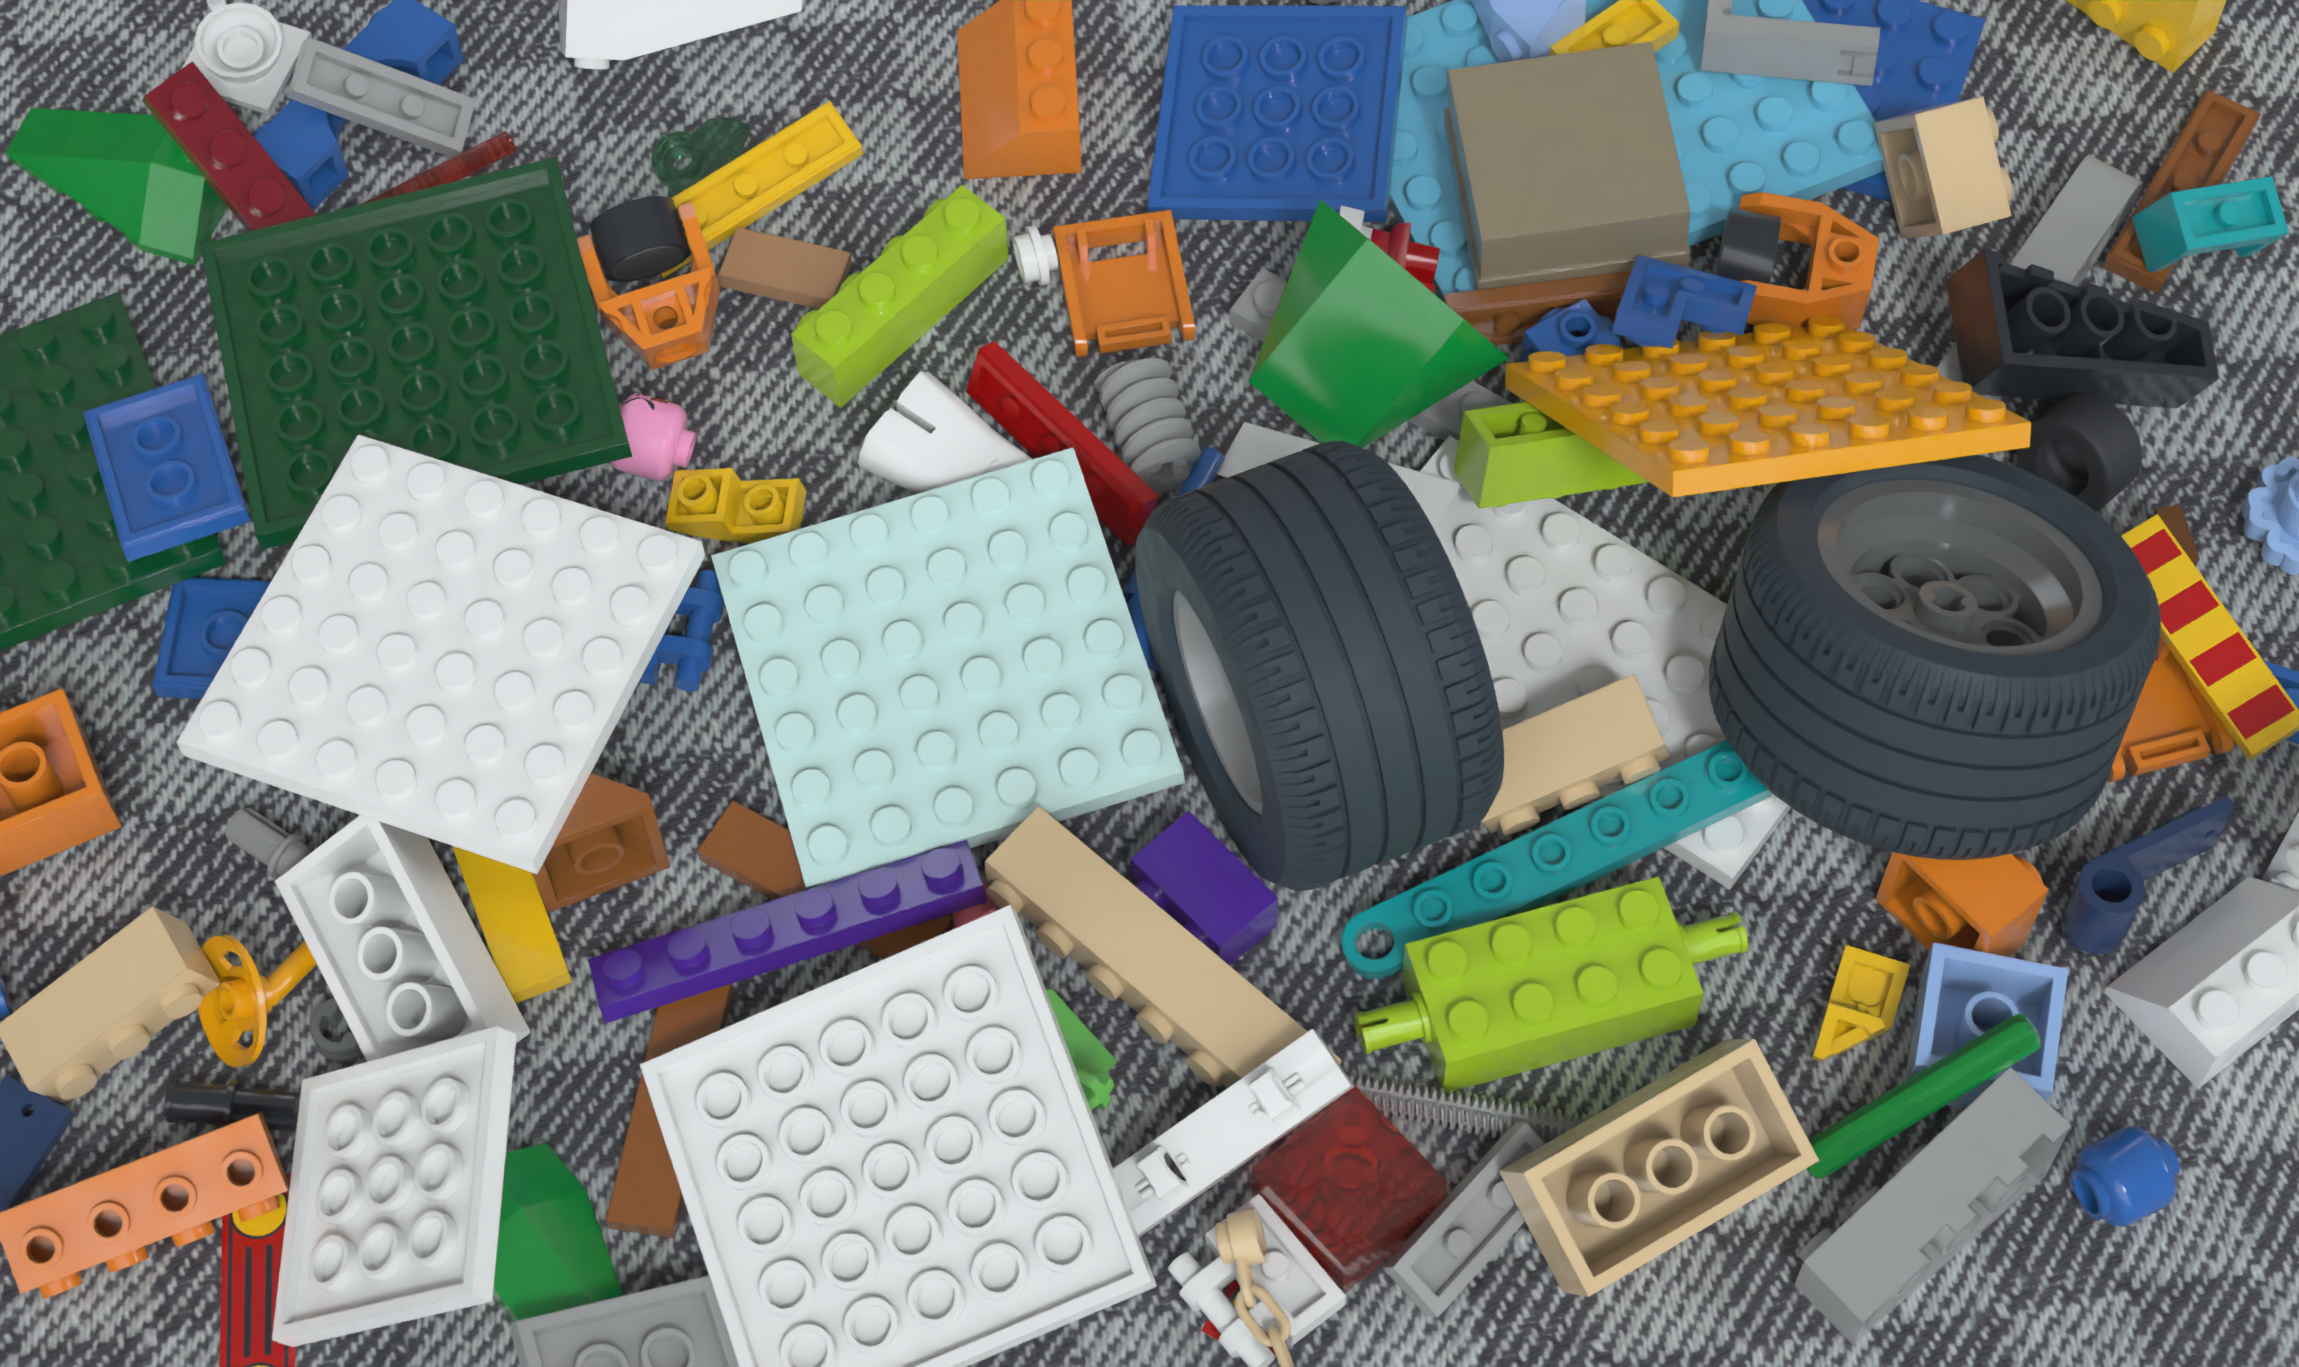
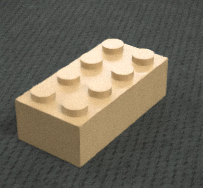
[1499,1039,1819,1297]

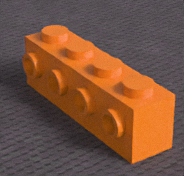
[0,1112,290,1299]

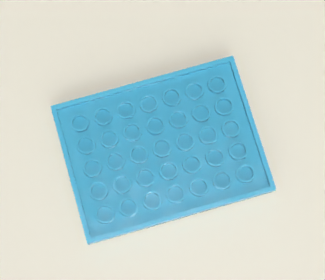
[1389,0,1885,302]

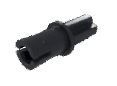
[164,1079,300,1132]

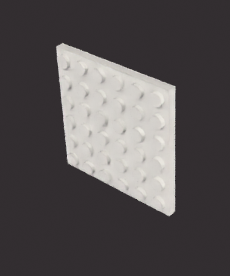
[177,435,705,874]
[640,905,1157,1367]

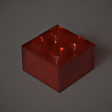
[1251,1085,1447,1294]

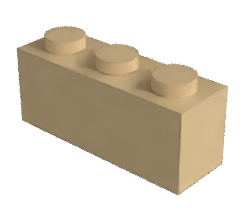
[1482,674,1671,835]
[0,906,221,1104]

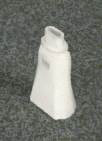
[858,371,1032,493]

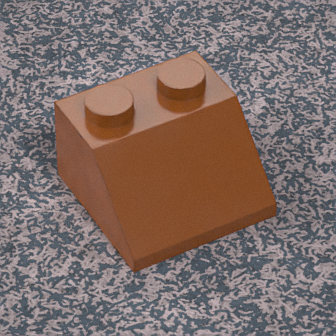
[533,773,670,913]

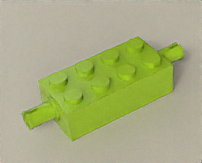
[1353,876,1748,1094]

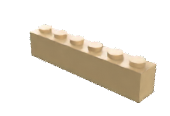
[985,805,1342,1138]

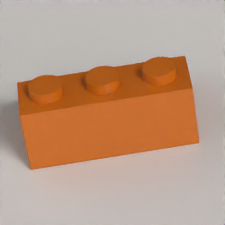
[957,0,1082,179]

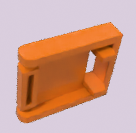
[1053,210,1196,357]
[2107,637,2234,783]

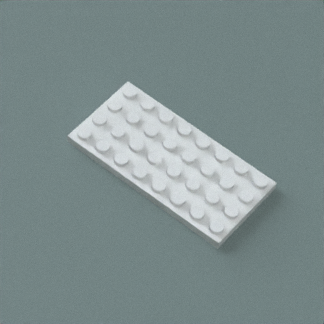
[1420,435,1791,890]

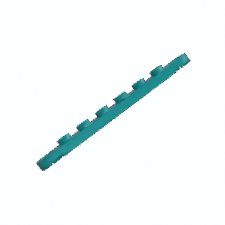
[1341,740,1773,980]

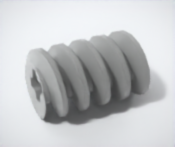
[1094,358,1201,494]

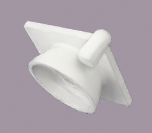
[181,0,312,115]

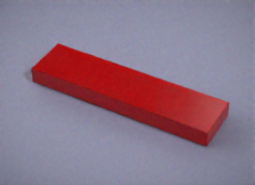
[966,341,1159,546]

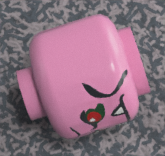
[610,393,697,482]

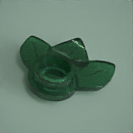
[651,117,750,198]

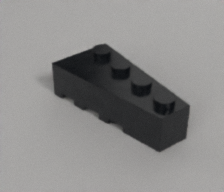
[1946,248,2219,409]

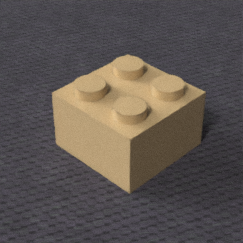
[1874,96,2013,239]

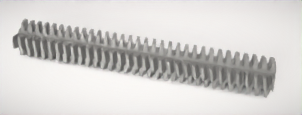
[1333,1071,1594,1144]

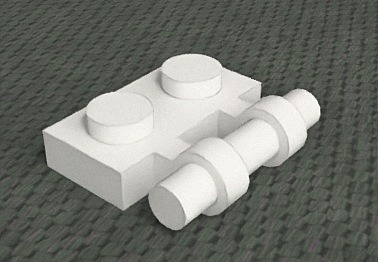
[1168,1194,1346,1367]

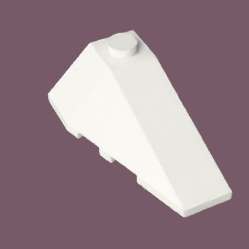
[558,0,802,69]

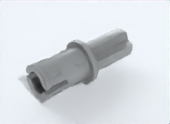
[225,808,314,879]

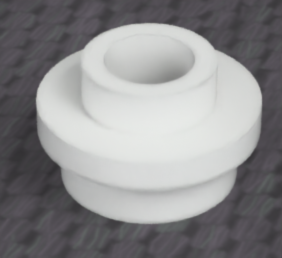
[1012,225,1058,286]

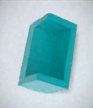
[2132,176,2289,272]

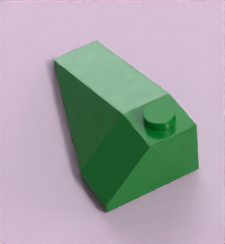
[5,108,228,266]
[493,1143,624,1323]

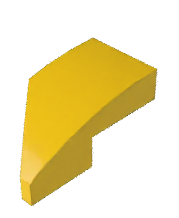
[1812,945,1910,1062]

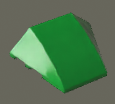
[1248,199,1509,448]

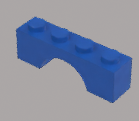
[253,0,464,211]

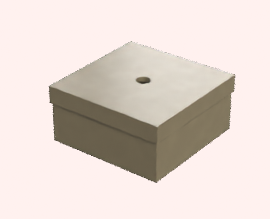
[1444,42,1690,290]

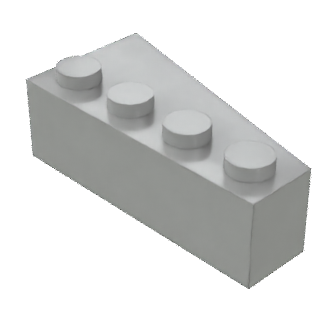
[1794,1067,2071,1345]

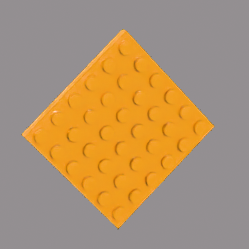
[1505,316,2031,497]

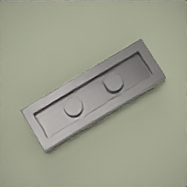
[287,37,476,159]
[1382,1122,1545,1317]

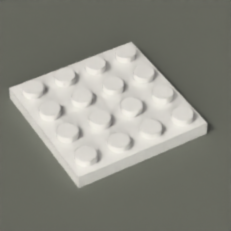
[272,1026,517,1347]

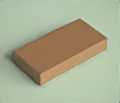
[718,227,852,309]

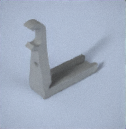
[1701,0,1880,86]

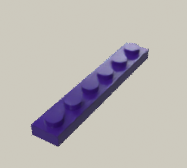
[588,839,988,1023]

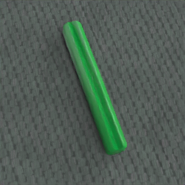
[1806,1014,2041,1179]

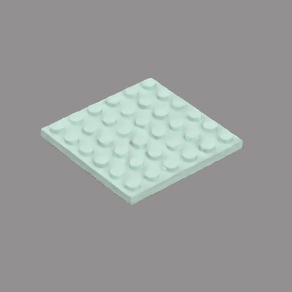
[711,448,1185,889]

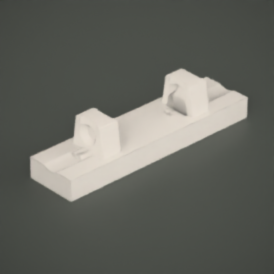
[1113,1029,1355,1237]

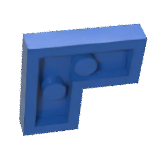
[1612,255,1757,349]

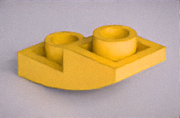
[665,468,807,543]

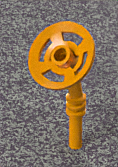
[198,934,317,1068]

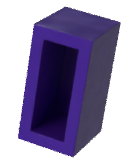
[1130,810,1278,966]

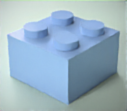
[1905,942,2068,1108]

